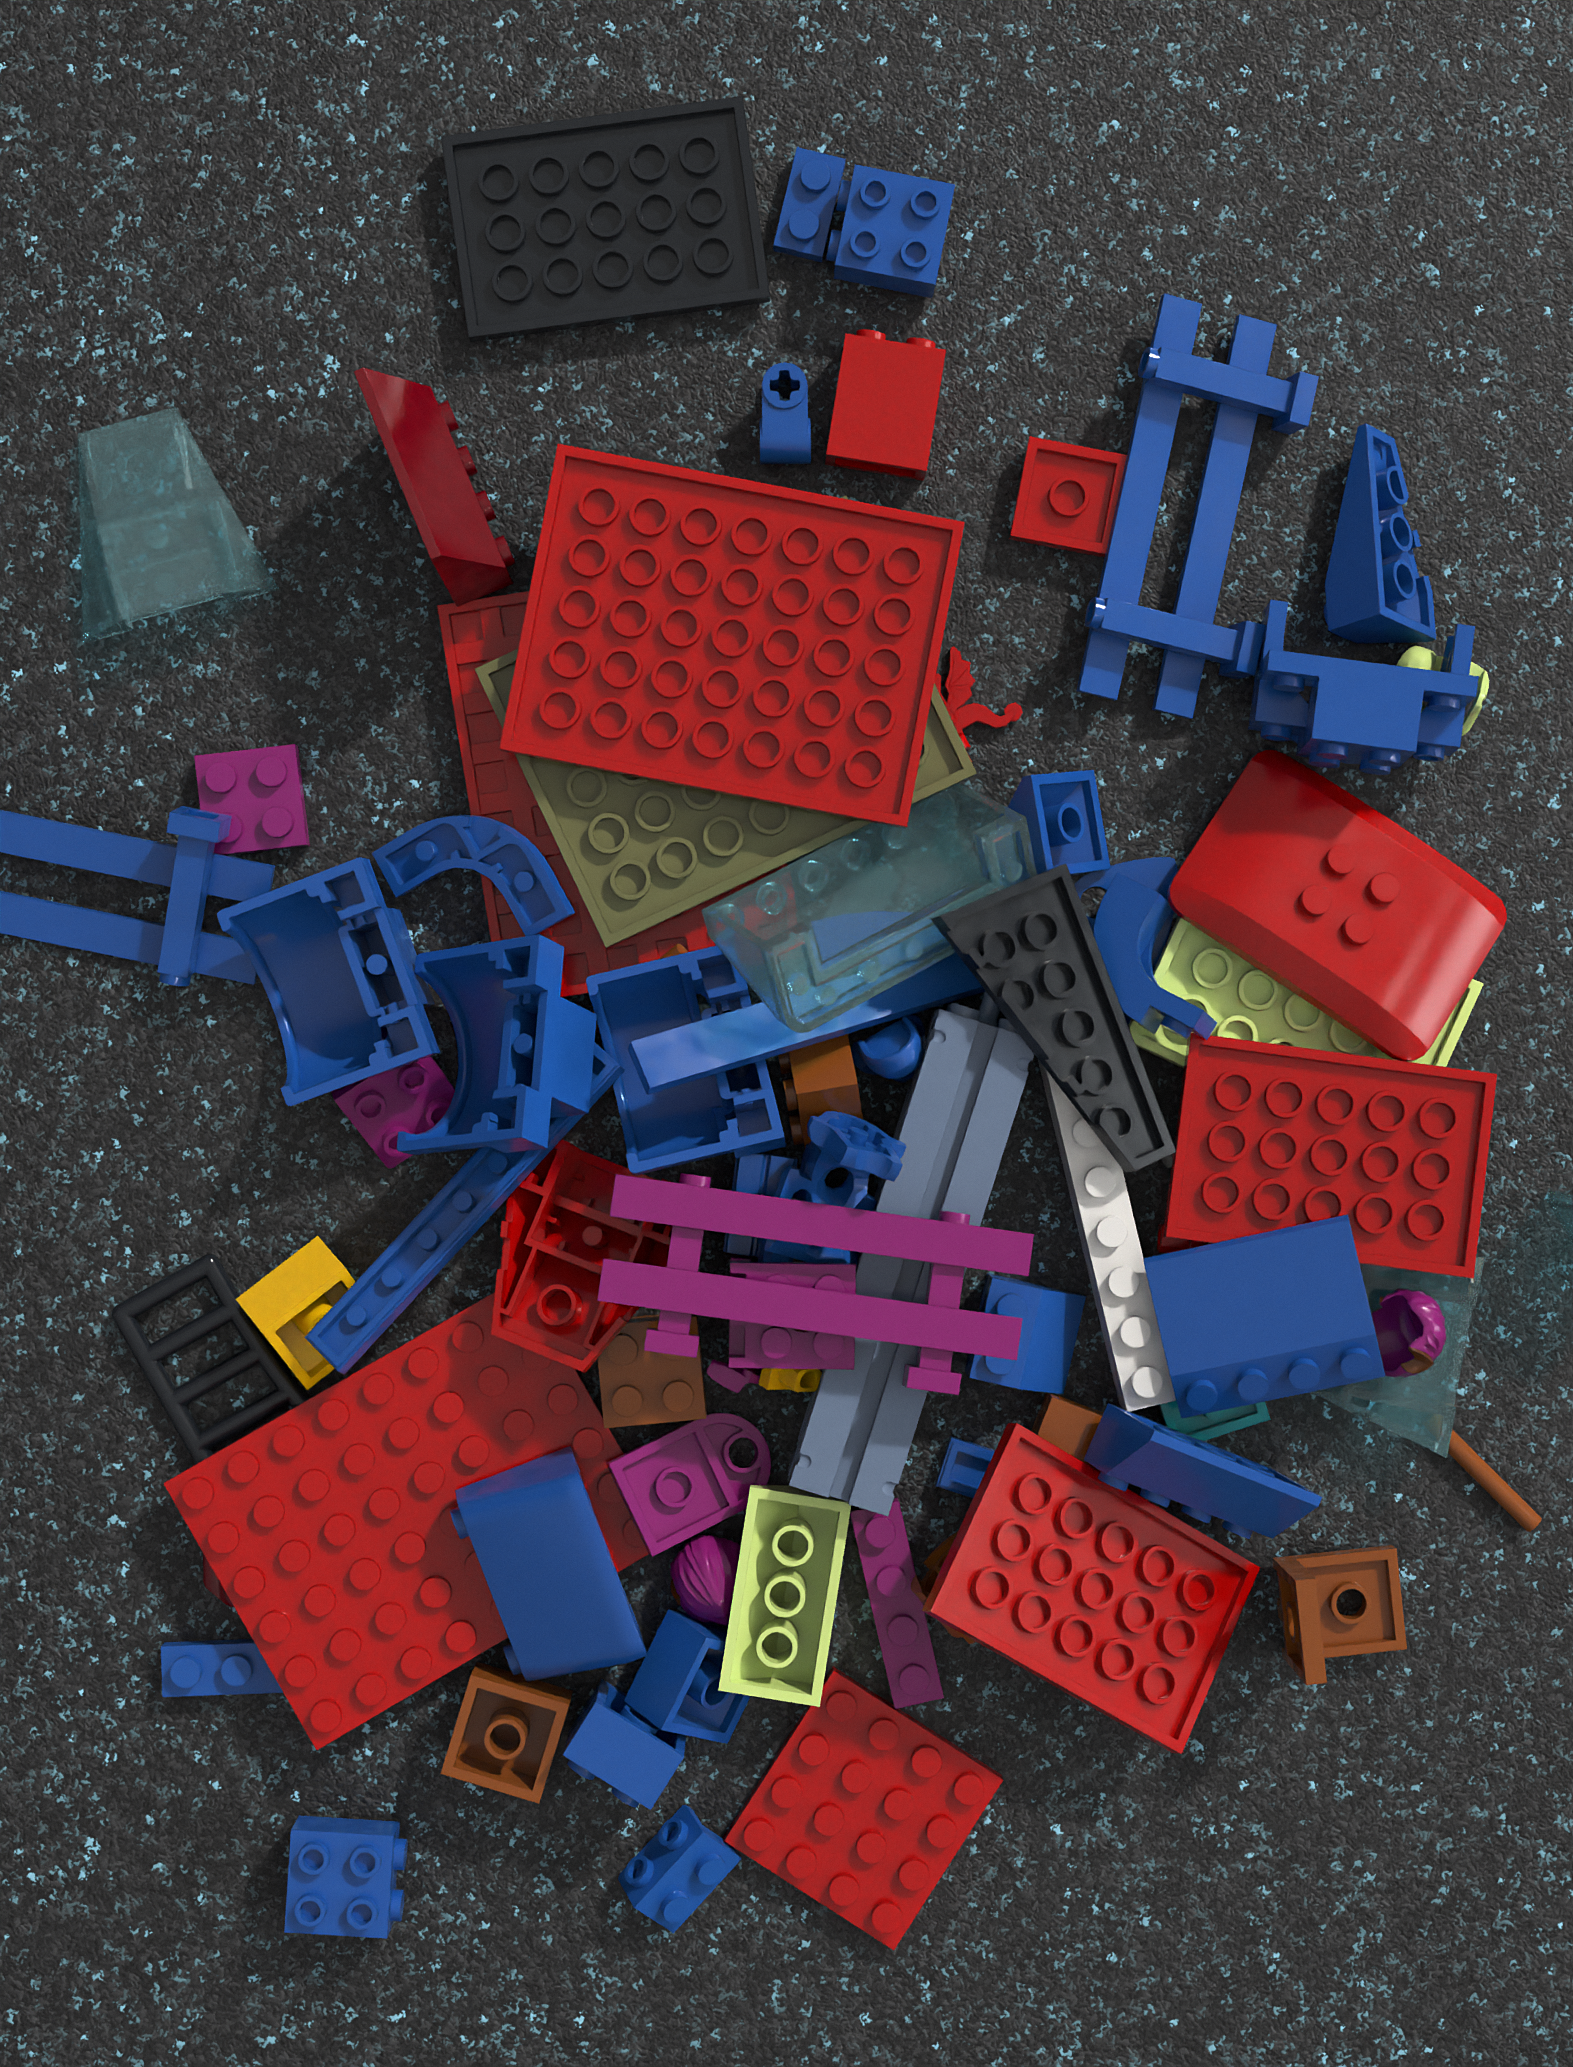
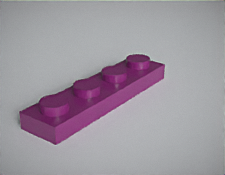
[850,1498,944,1709]

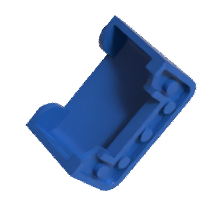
[450,1446,647,1682]

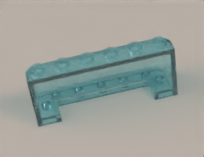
[702,783,1037,1033]

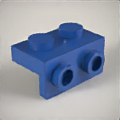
[618,1805,742,1933]

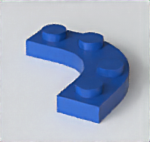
[372,815,576,936]

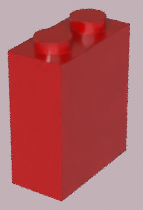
[825,329,946,481]

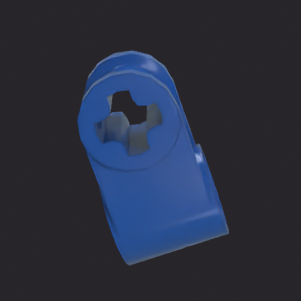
[760,362,811,464]

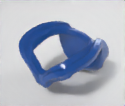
[850,1014,926,1083]

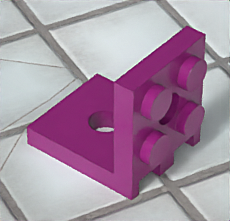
[729,1254,856,1370]

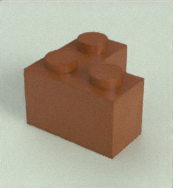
[778,1034,863,1148]

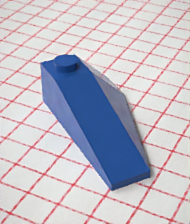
[1324,423,1436,643]

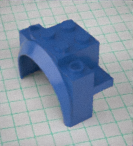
[1248,600,1479,775]

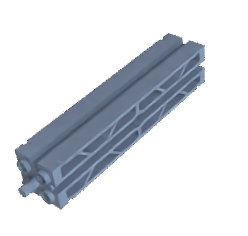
[789,991,1035,1517]

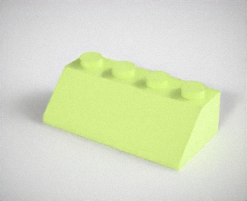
[718,1485,851,1707]

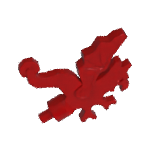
[934,647,1023,762]

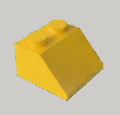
[235,1236,355,1390]

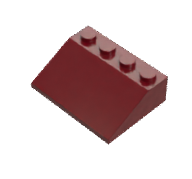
[354,367,516,607]

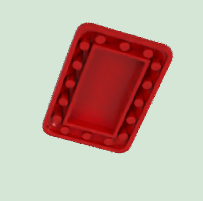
[1167,750,1507,1062]

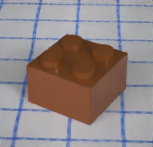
[597,1314,707,1429]
[440,1662,573,1804]

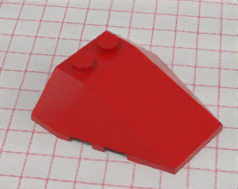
[491,1140,672,1373]

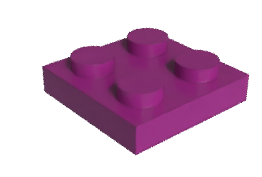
[194,744,310,856]

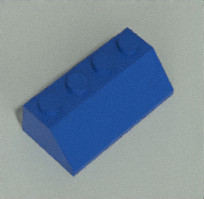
[1084,1403,1322,1539]

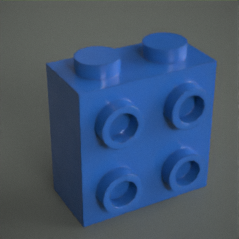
[826,164,955,298]
[284,1816,408,1939]

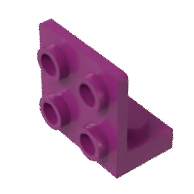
[331,1056,455,1169]

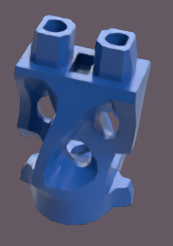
[757,1111,907,1269]

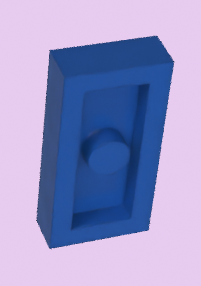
[773,147,846,262]

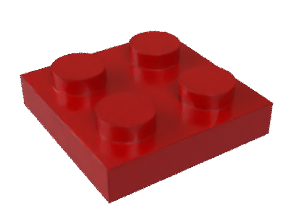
[1009,436,1127,558]

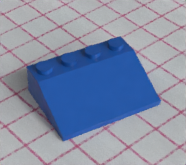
[1143,1214,1386,1419]

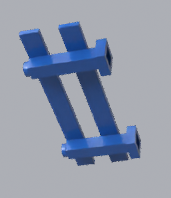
[1076,293,1319,719]
[0,806,275,986]

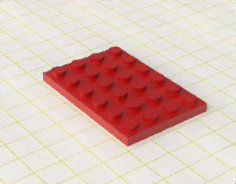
[1163,1033,1497,1278]
[922,1423,1260,1754]

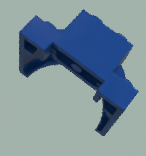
[217,857,440,1106]
[397,934,597,1155]
[586,941,786,1175]

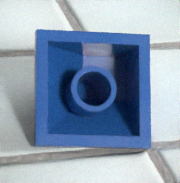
[993,770,1111,886]

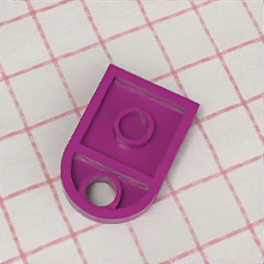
[606,1413,771,1557]

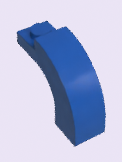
[1093,872,1218,1040]

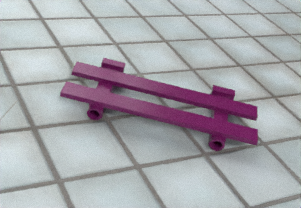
[597,1173,1034,1395]

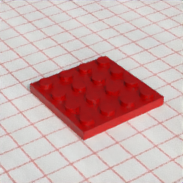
[724,1666,1003,1950]

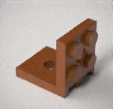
[1272,1545,1407,1685]

